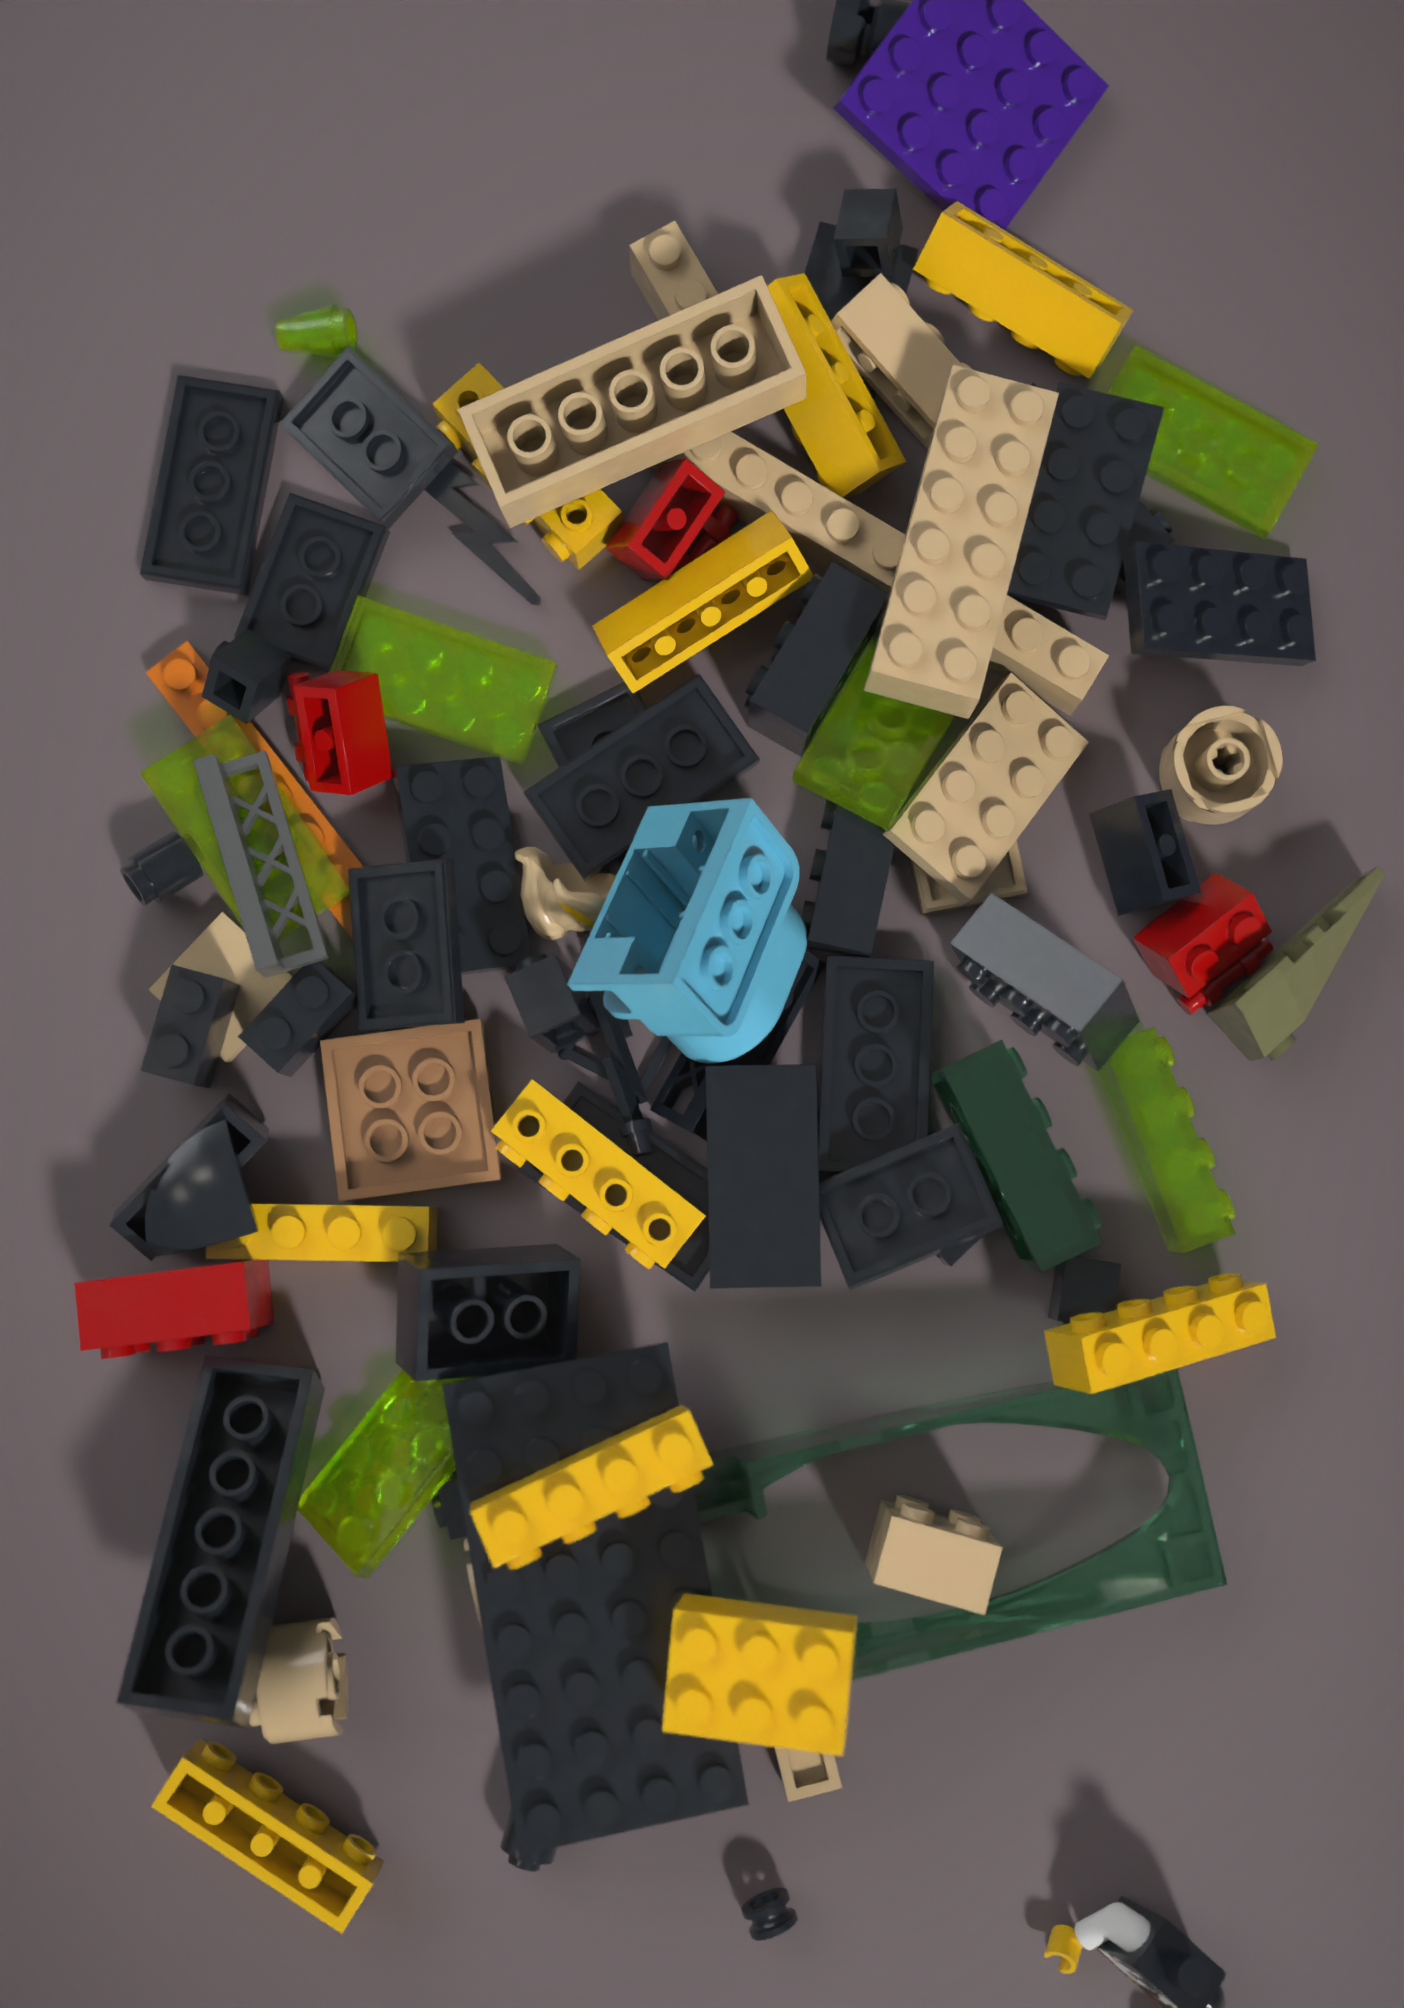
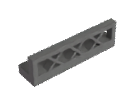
[193,750,330,978]

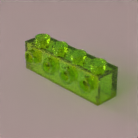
[1099,1027,1236,1253]

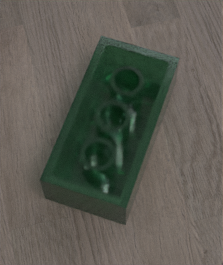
[930,1040,1102,1272]

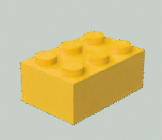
[662,1593,858,1756]

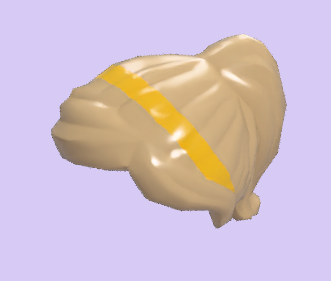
[515,847,616,940]

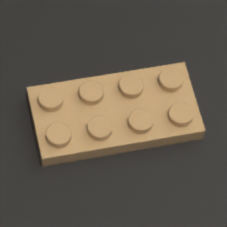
[883,673,1089,904]

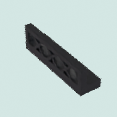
[650,949,825,1142]

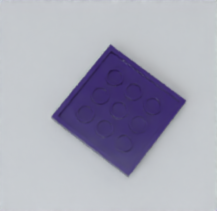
[833,0,1109,230]

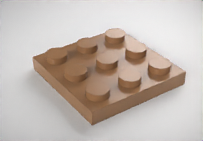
[320,1019,503,1202]

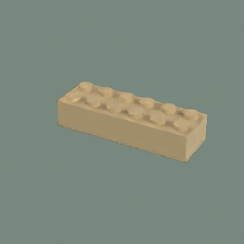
[458,275,806,528]
[864,365,1059,719]

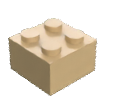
[864,1494,1002,1615]

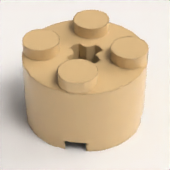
[1159,706,1283,825]
[249,1617,348,1744]

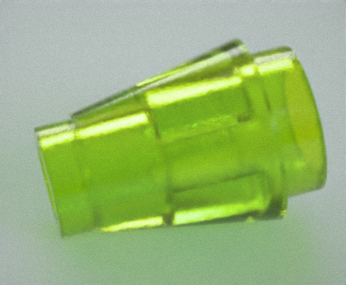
[276,304,358,358]

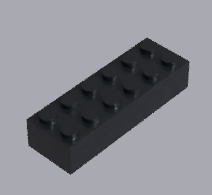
[116,1355,325,1729]

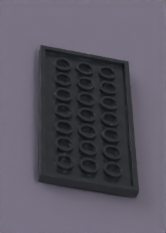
[442,1341,749,1856]

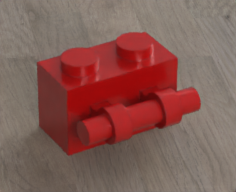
[605,458,739,580]
[286,670,393,796]
[1132,872,1274,1016]

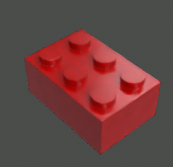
[74,1260,274,1359]

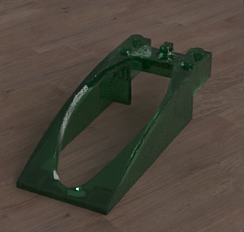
[693,1368,1228,1681]

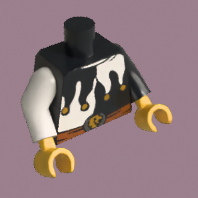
[1044,1896,1226,2008]

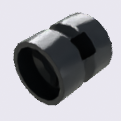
[826,0,909,67]

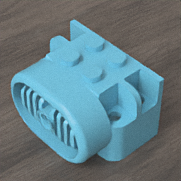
[567,798,808,1064]

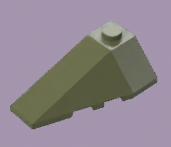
[1207,866,1385,1061]

